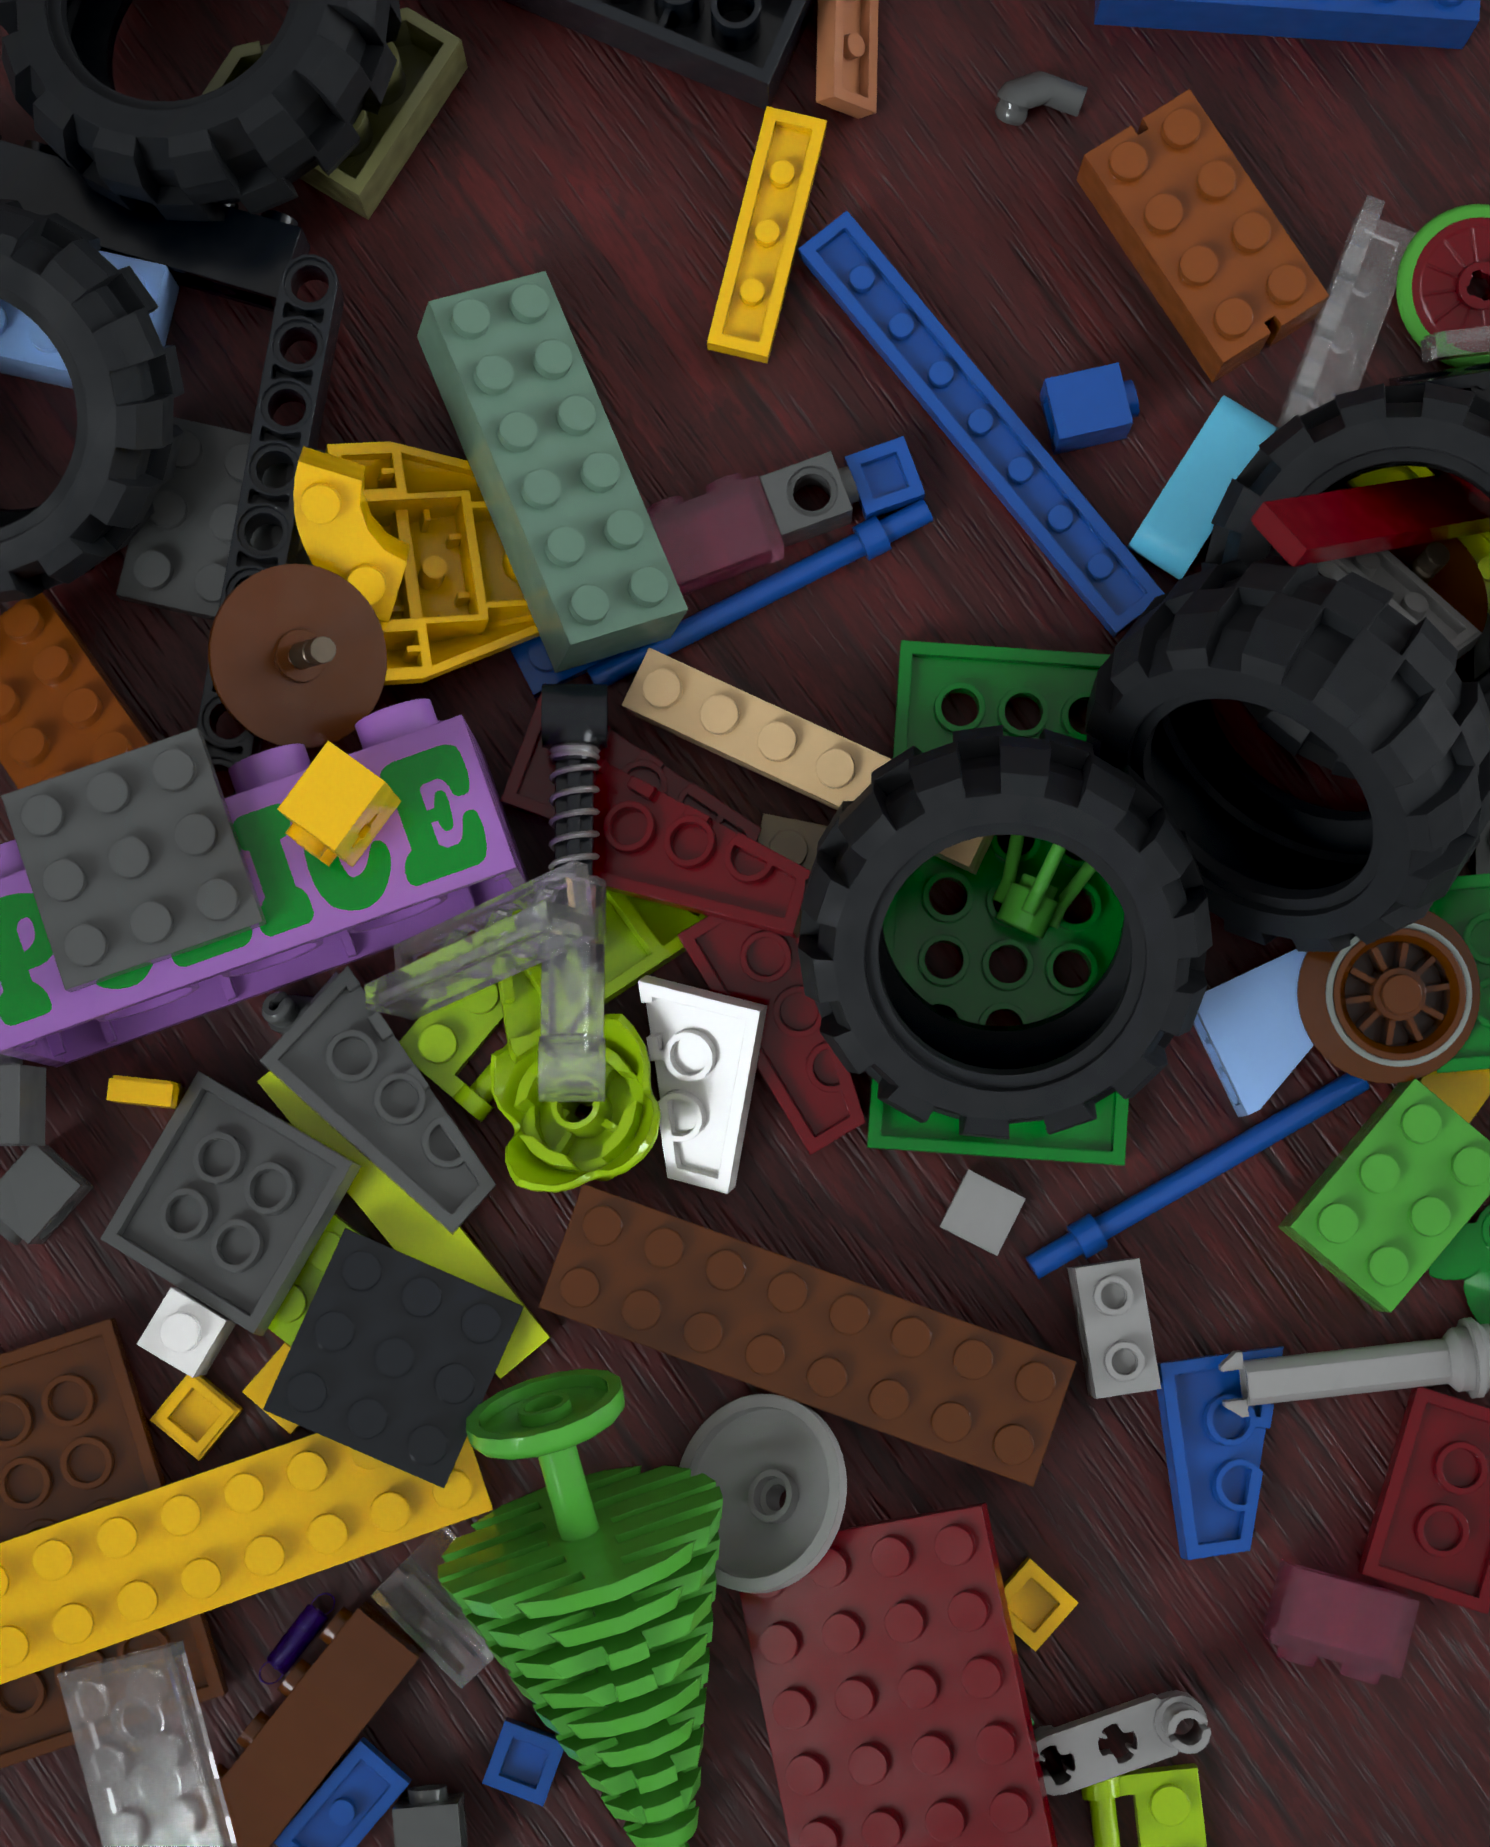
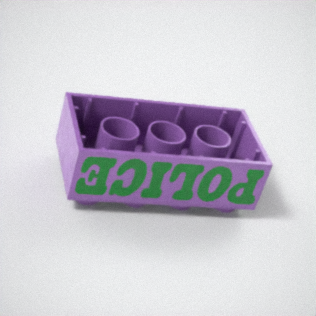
[0,698,534,1068]

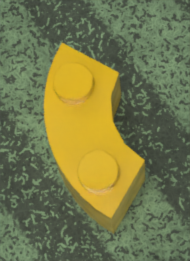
[293,446,410,623]

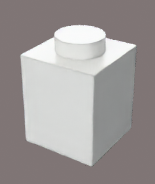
[137,1287,236,1378]

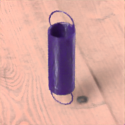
[259,1593,335,1684]

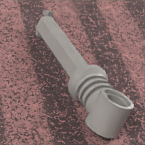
[1218,1317,1490,1418]

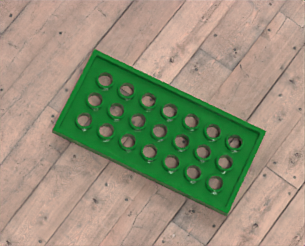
[867,640,1129,1166]

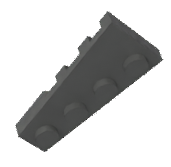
[260,965,496,1235]

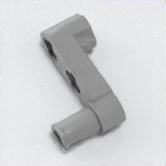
[1034,1690,1211,1796]

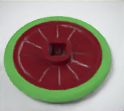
[1396,204,1490,367]

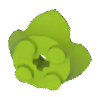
[490,1014,661,1193]

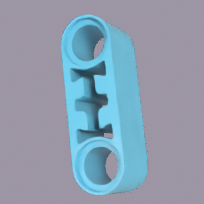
[1127,395,1277,579]

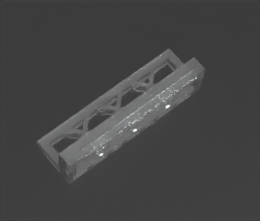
[1274,195,1416,433]
[364,860,596,1020]

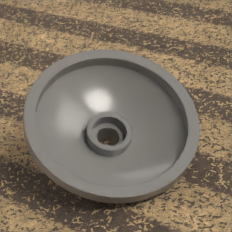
[679,1394,847,1594]

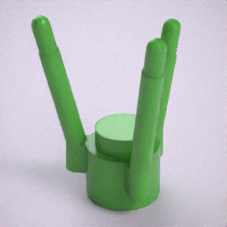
[993,835,1096,939]

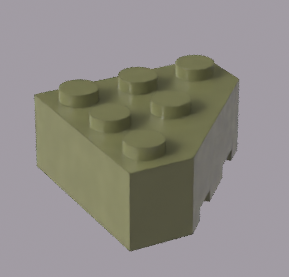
[202,7,468,220]

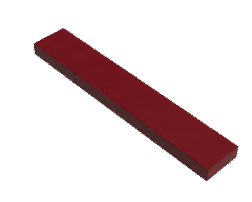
[1250,473,1490,567]

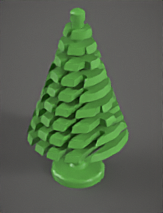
[438,1369,723,1847]

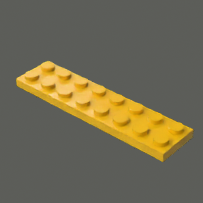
[0,1433,493,1685]

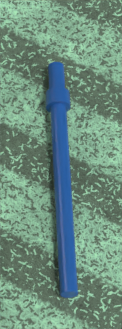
[586,499,933,686]
[1025,1073,1370,1279]

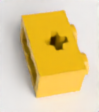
[277,741,401,867]

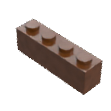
[190,1601,426,1847]

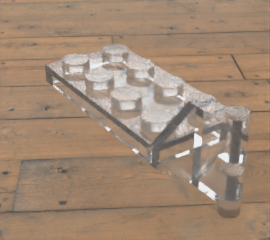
[57,1640,237,1847]

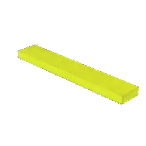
[257,1071,551,1379]

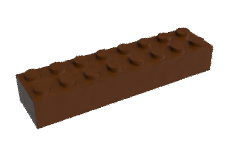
[538,1184,1076,1487]

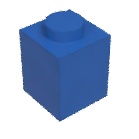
[1039,362,1140,455]

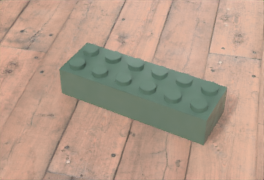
[417,271,688,673]

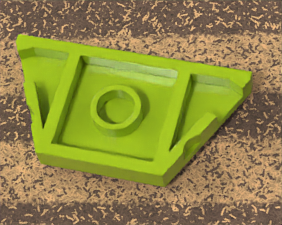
[489,885,707,1064]

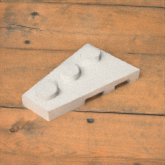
[638,975,767,1194]

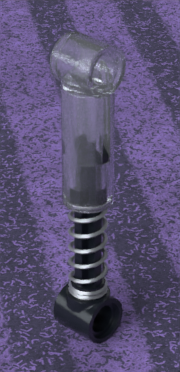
[538,684,608,1102]

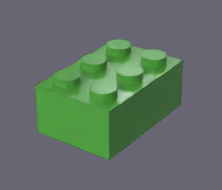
[1278,1078,1490,1313]

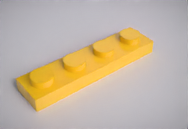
[707,106,827,364]

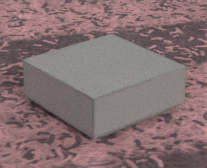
[939,1169,1026,1256]

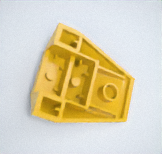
[325,441,540,685]

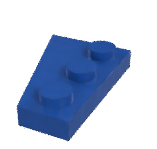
[1157,1346,1284,1560]

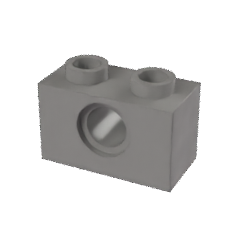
[1067,1258,1161,1399]

